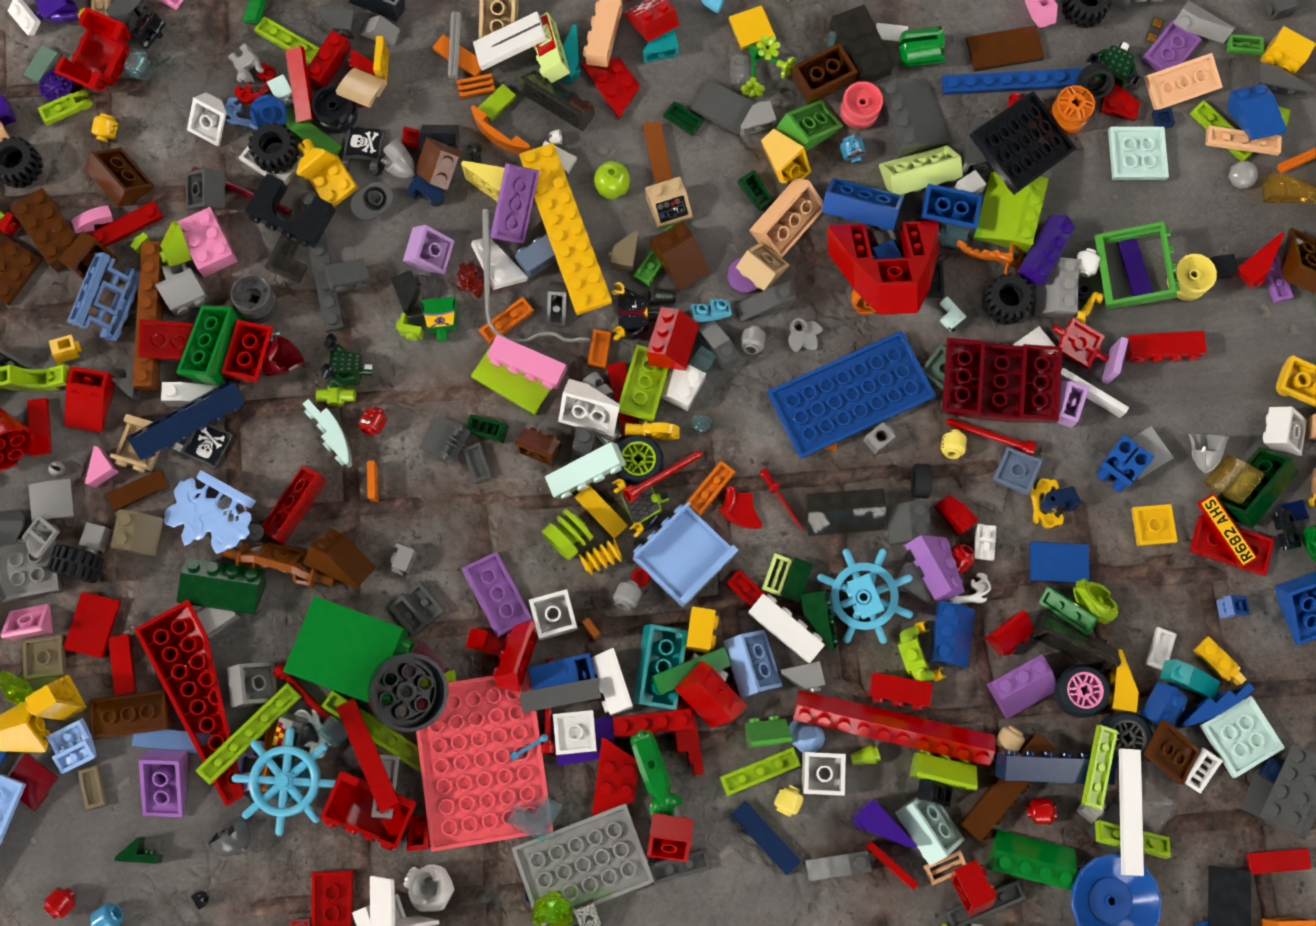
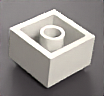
[529,589,578,641]
[802,752,846,796]

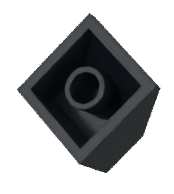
[418,125,459,154]

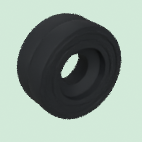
[911,463,933,499]

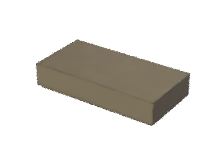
[78,765,108,810]

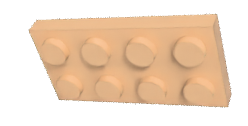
[1144,53,1223,110]

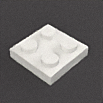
[553,710,597,755]

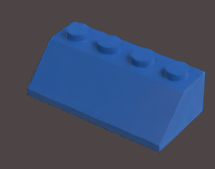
[821,178,904,230]

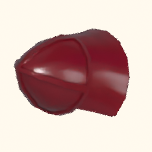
[262,335,305,377]

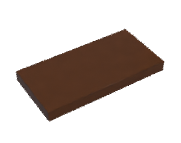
[966,25,1044,72]
[90,689,170,740]

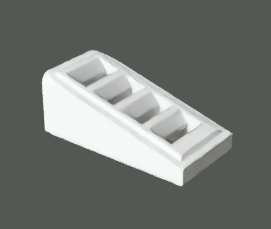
[1184,747,1223,794]

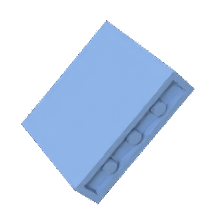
[633,502,738,608]

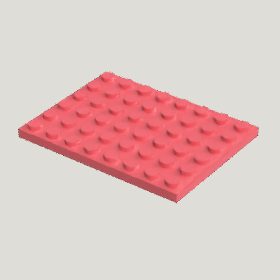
[416,670,553,852]

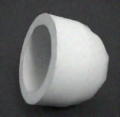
[549,129,563,145]

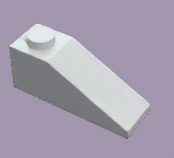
[161,382,218,407]

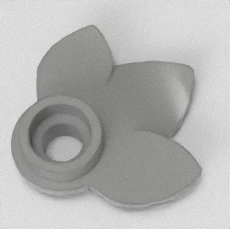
[788,318,823,352]

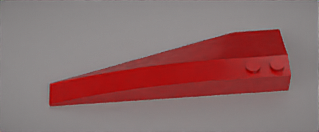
[134,600,245,807]

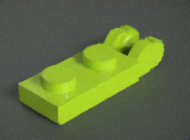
[38,89,93,126]

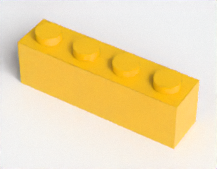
[25,674,87,721]

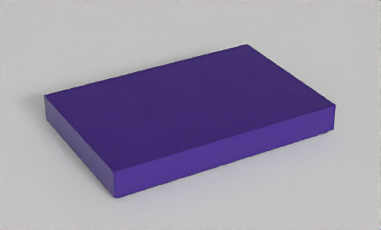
[552,716,616,766]

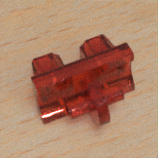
[456,262,485,299]

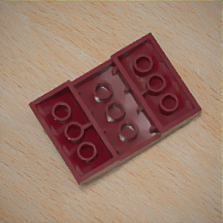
[942,338,1062,423]

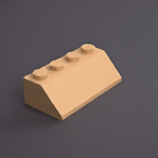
[749,178,823,258]

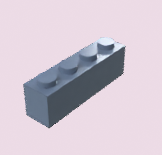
[515,227,590,279]

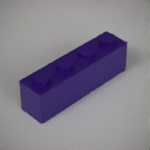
[1017,215,1075,284]

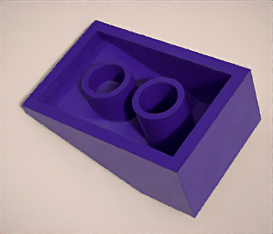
[851,799,917,849]

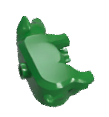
[630,729,683,817]

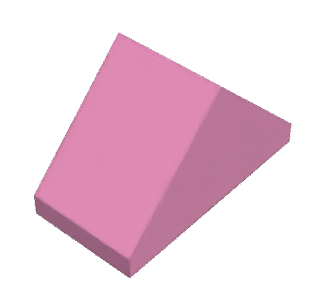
[85,446,119,488]

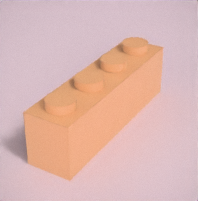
[583,0,623,68]

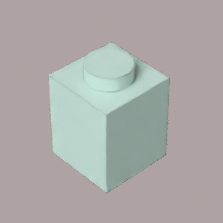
[267,74,293,106]

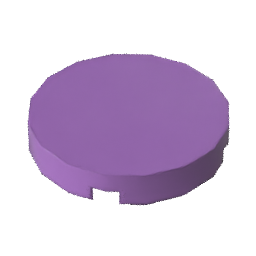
[727,258,759,294]

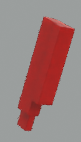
[669,700,704,775]

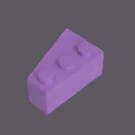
[905,535,965,601]

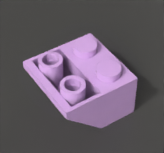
[1056,381,1089,428]

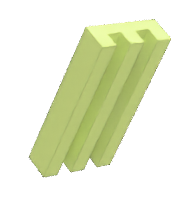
[762,553,793,597]

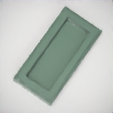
[23,45,60,84]

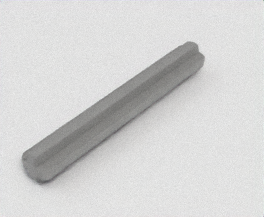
[448,11,461,79]

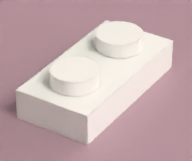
[8,0,41,36]

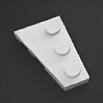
[471,238,528,290]

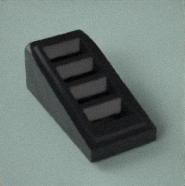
[917,779,953,807]

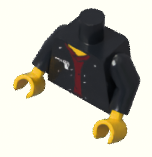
[611,282,660,340]

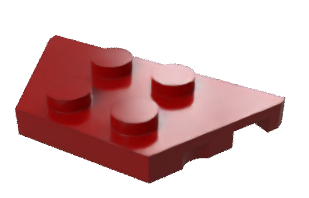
[581,58,640,119]
[592,737,639,816]

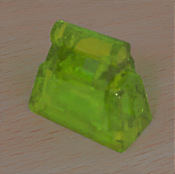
[0,671,35,705]

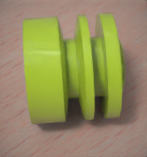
[541,509,593,561]

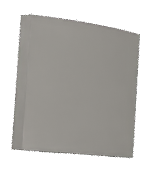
[1127,426,1174,480]
[29,479,74,522]

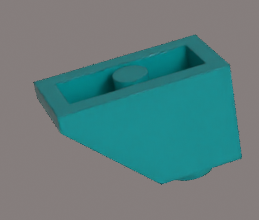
[643,29,679,63]

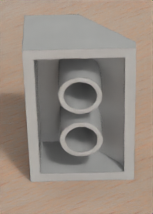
[1034,257,1079,319]

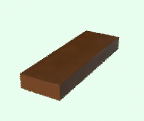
[106,469,170,512]

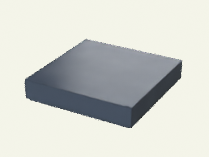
[992,446,1044,496]

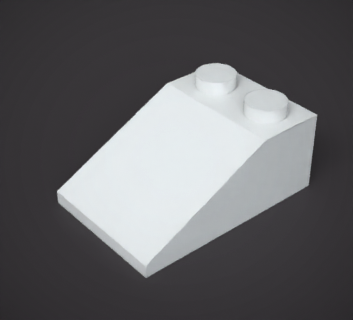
[558,379,620,437]

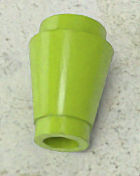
[850,744,881,766]

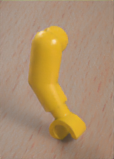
[1076,292,1104,324]

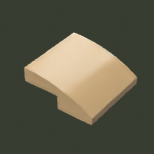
[336,68,387,108]

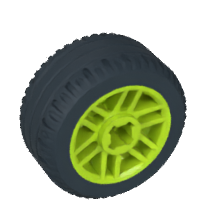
[616,435,664,485]

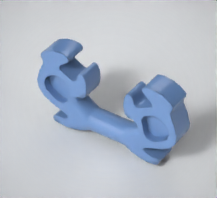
[224,97,258,130]

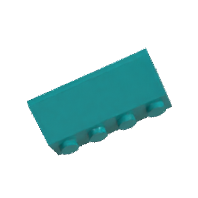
[632,624,688,710]

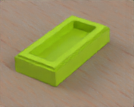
[478,84,516,122]

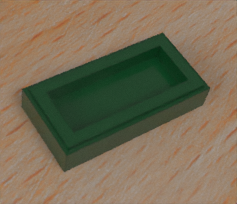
[663,101,703,136]

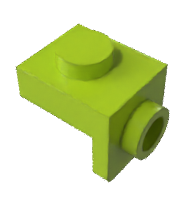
[396,313,424,341]

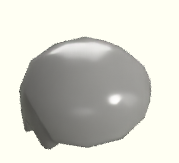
[1228,161,1258,189]

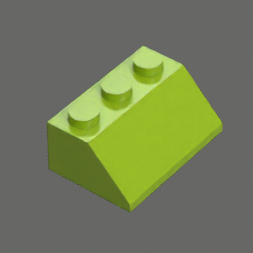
[909,750,978,791]

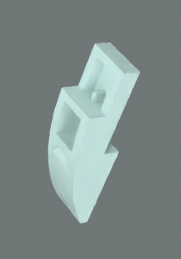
[303,399,352,468]

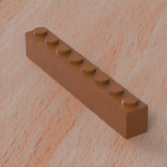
[132,241,167,392]

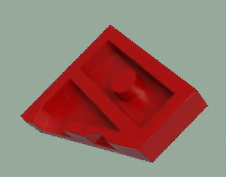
[1099,83,1140,122]

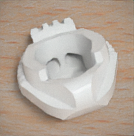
[403,864,454,912]

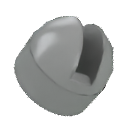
[48,461,66,477]

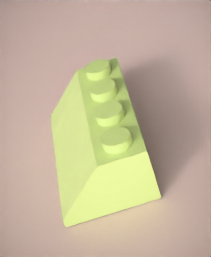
[879,145,963,195]

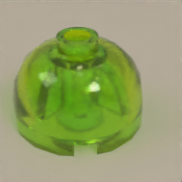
[531,891,573,926]

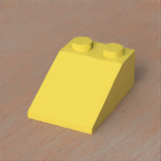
[461,161,505,202]

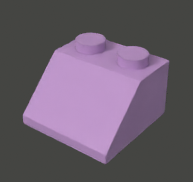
[403,225,454,275]

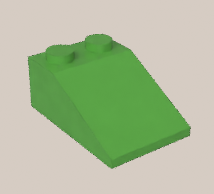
[776,100,843,152]
[744,715,793,748]

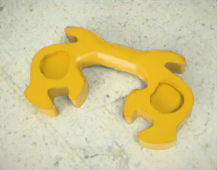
[1029,478,1064,529]

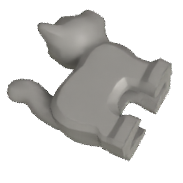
[228,43,264,84]

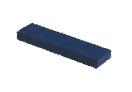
[730,801,801,876]

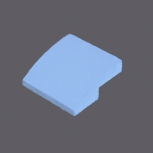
[46,718,97,775]

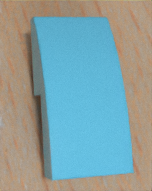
[690,299,732,322]

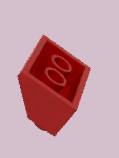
[647,307,699,371]
[221,320,274,383]
[493,621,537,692]
[674,660,747,729]

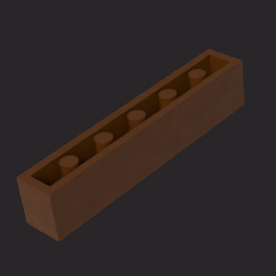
[958,732,1056,842]

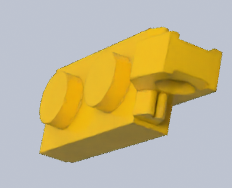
[1193,636,1246,686]

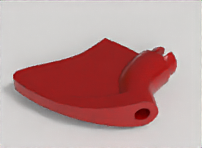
[719,486,762,529]

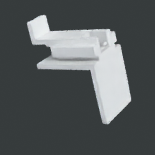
[370,875,439,926]

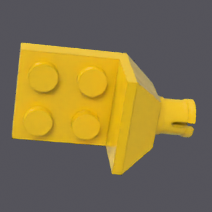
[296,139,358,207]

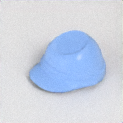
[789,720,825,753]

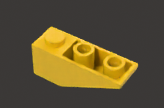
[1107,649,1139,713]

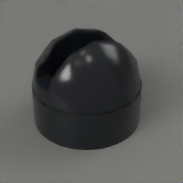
[191,891,209,910]

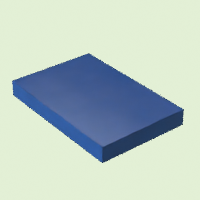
[1029,542,1089,583]

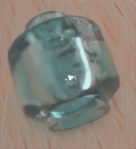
[124,50,152,79]

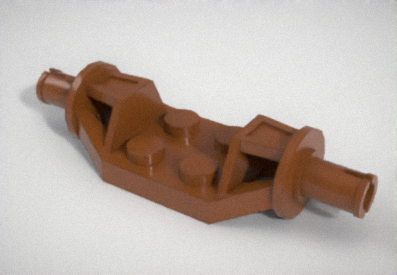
[220,541,337,589]

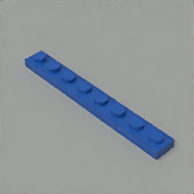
[941,68,1087,95]

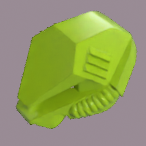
[1073,578,1118,624]

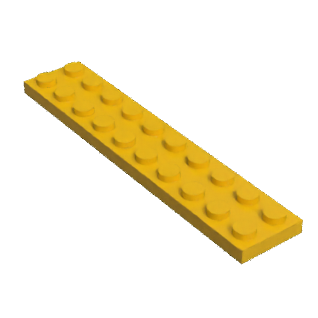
[519,142,612,316]

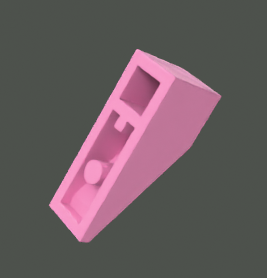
[1024,0,1058,28]

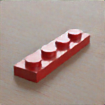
[613,709,694,738]

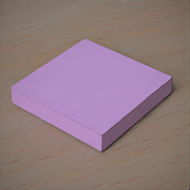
[1101,337,1129,384]

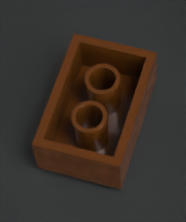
[790,43,858,105]

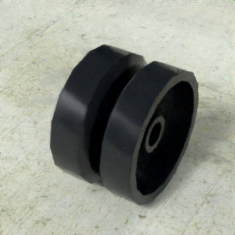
[311,85,358,133]

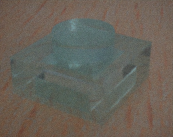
[691,415,712,431]

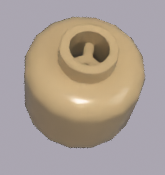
[995,725,1025,752]

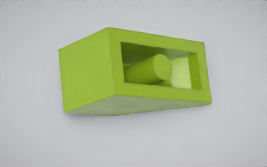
[159,221,192,267]

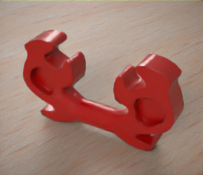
[234,62,277,105]

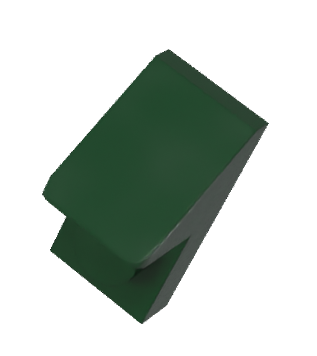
[114,837,163,864]

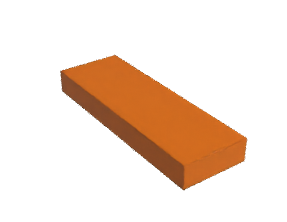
[432,34,483,77]
[478,297,535,345]
[685,460,736,516]

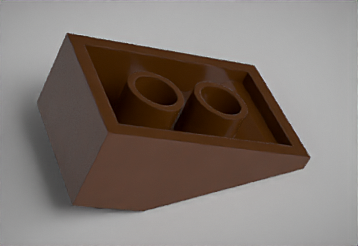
[649,221,710,292]
[1281,227,1316,293]
[304,527,375,589]

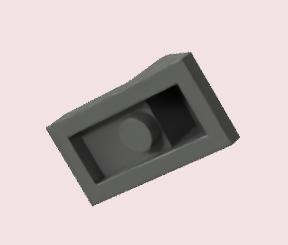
[112,360,140,402]

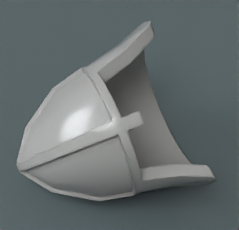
[380,137,415,178]
[1188,433,1230,473]

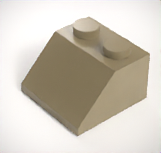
[110,509,164,557]

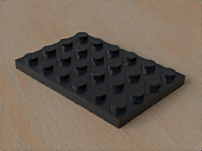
[969,91,1077,195]

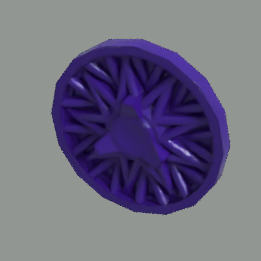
[39,70,74,102]

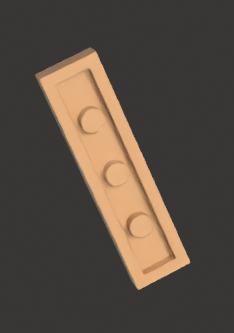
[1205,126,1282,156]

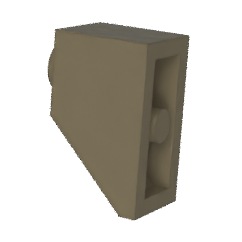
[608,231,639,273]

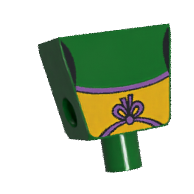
[420,296,458,342]

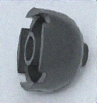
[208,816,251,857]

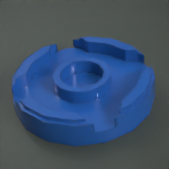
[250,95,288,128]

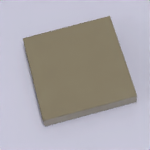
[22,635,66,680]

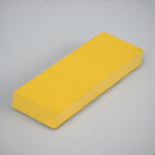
[575,484,628,539]

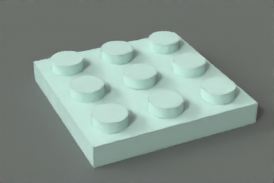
[1108,127,1169,180]
[1199,695,1285,778]

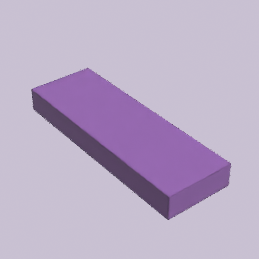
[1255,251,1294,304]

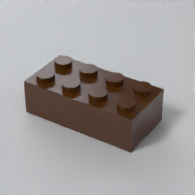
[10,188,78,273]

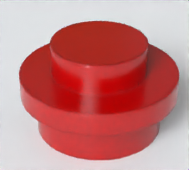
[631,568,650,587]

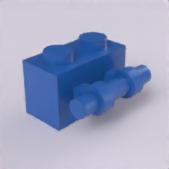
[1139,682,1188,728]

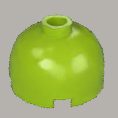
[594,161,630,199]

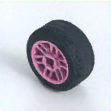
[1054,664,1110,718]

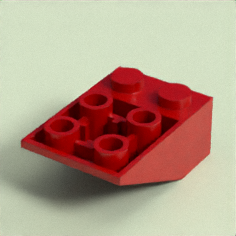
[64,366,115,433]

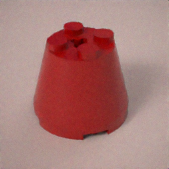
[0,407,35,471]

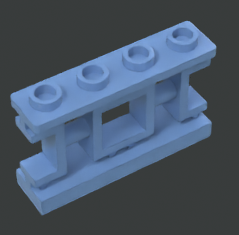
[67,252,140,341]

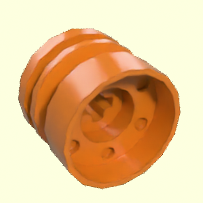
[1049,85,1095,134]

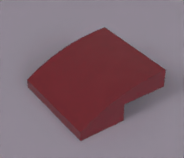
[9,753,59,811]

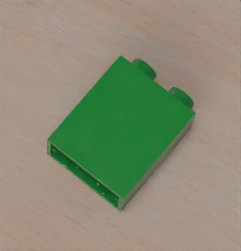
[283,596,414,703]

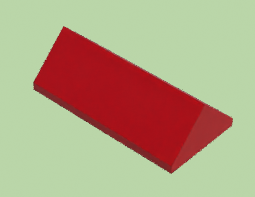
[262,466,327,545]

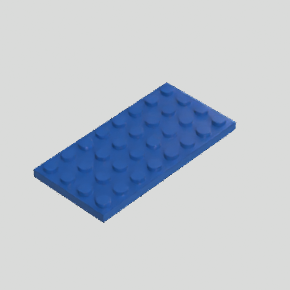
[767,331,936,460]

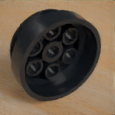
[368,653,448,732]

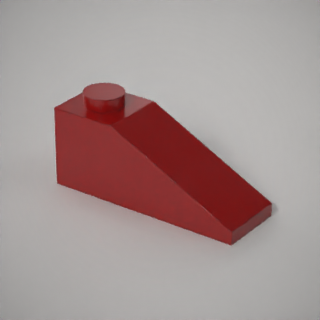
[1236,232,1285,289]

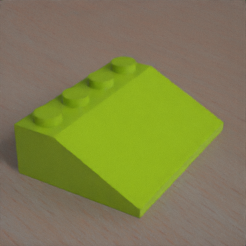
[973,172,1049,253]

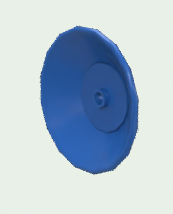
[1071,853,1162,926]

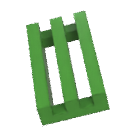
[1226,34,1264,56]

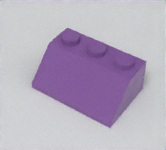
[986,654,1056,719]

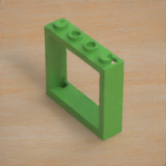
[1095,221,1180,310]

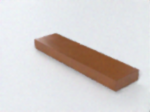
[642,120,673,184]

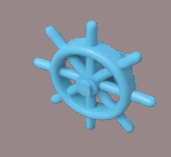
[817,548,913,644]
[232,727,336,836]

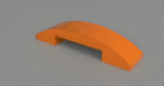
[471,105,531,155]

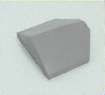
[22,515,60,558]

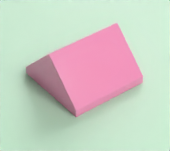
[1,603,53,641]

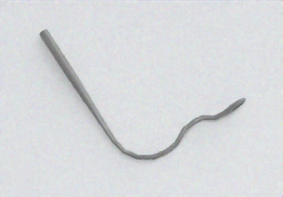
[482,209,592,344]

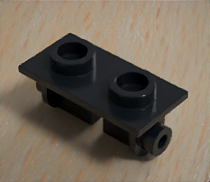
[1272,510,1302,551]

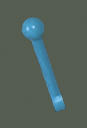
[510,734,548,760]

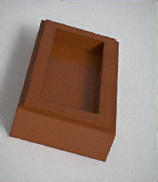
[582,618,601,642]

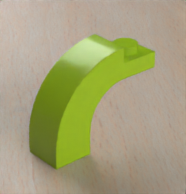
[0,364,69,392]

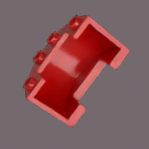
[54,7,130,92]
[320,771,417,851]

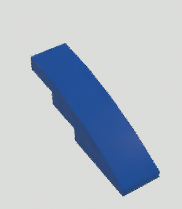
[1177,683,1255,728]

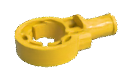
[625,421,680,440]

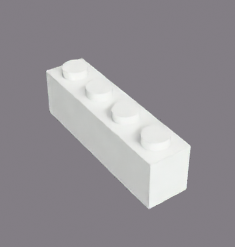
[748,594,825,664]

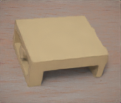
[110,414,160,473]

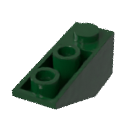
[801,589,839,650]

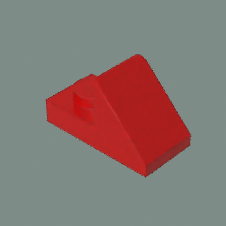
[465,628,507,657]
[406,814,431,852]

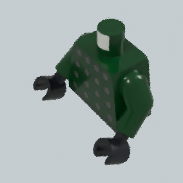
[1086,42,1141,88]
[321,333,373,388]

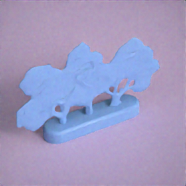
[164,470,256,554]

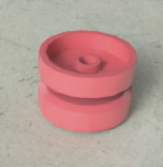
[840,82,883,129]

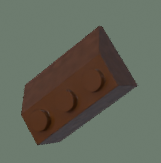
[84,147,154,207]

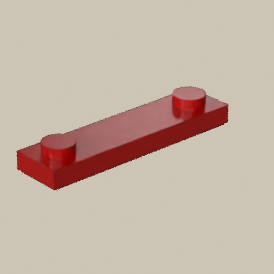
[88,201,164,248]

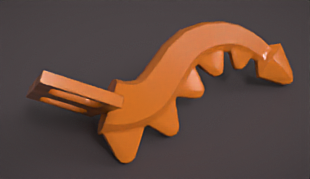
[956,240,1024,276]

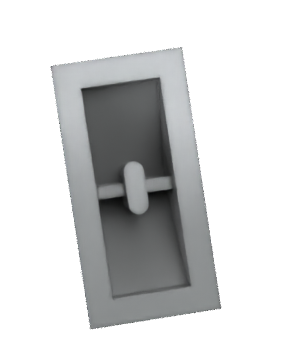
[360,15,400,46]

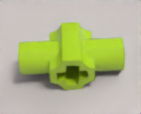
[316,385,356,407]

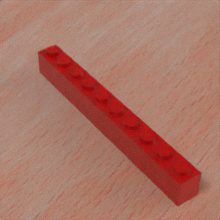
[793,690,996,766]

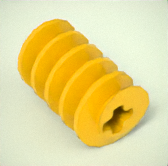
[578,538,622,575]

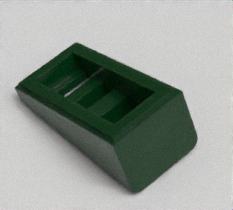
[737,170,774,211]
[466,414,509,444]

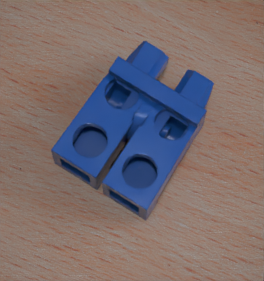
[1096,434,1155,492]

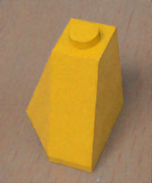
[761,129,811,183]
[0,701,50,753]

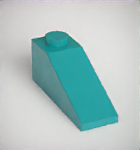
[559,24,581,85]
[1159,659,1220,700]

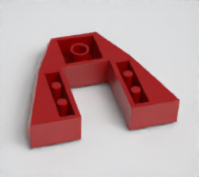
[826,221,939,315]

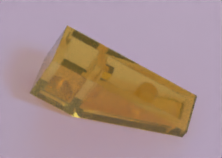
[1261,173,1316,203]

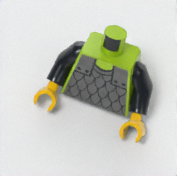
[612,479,669,537]

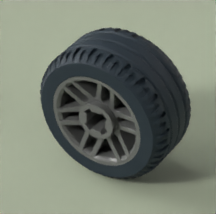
[1100,712,1153,765]

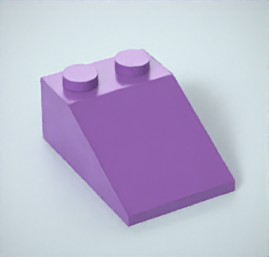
[139,749,189,817]

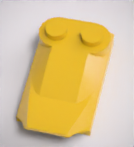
[1276,355,1316,407]

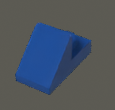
[1216,595,1250,619]

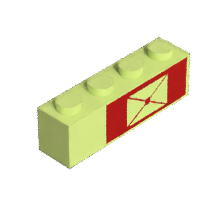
[533,12,570,83]

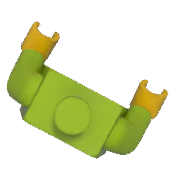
[898,621,946,682]

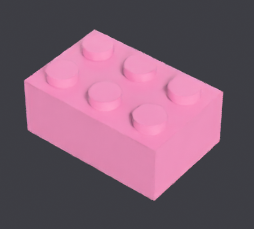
[178,207,238,277]

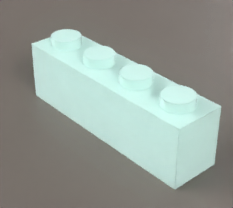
[545,442,626,500]

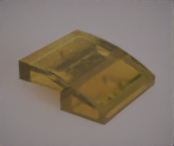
[1205,455,1264,504]

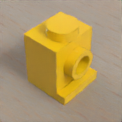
[49,334,82,365]

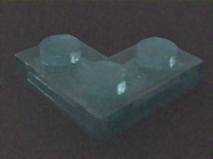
[507,796,562,842]

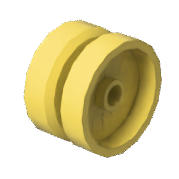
[1167,254,1217,301]

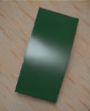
[781,557,813,603]

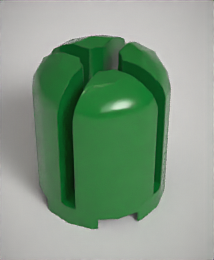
[898,26,945,67]

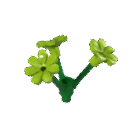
[741,35,796,98]

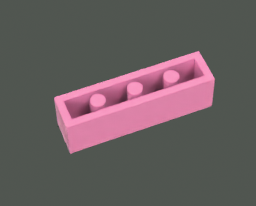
[487,335,567,390]

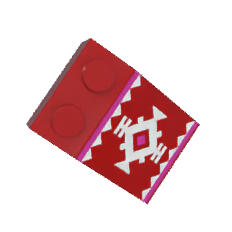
[623,0,679,42]

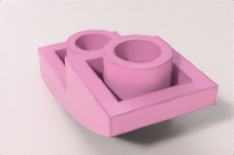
[71,205,113,234]

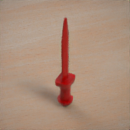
[759,468,804,531]

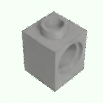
[863,422,896,455]

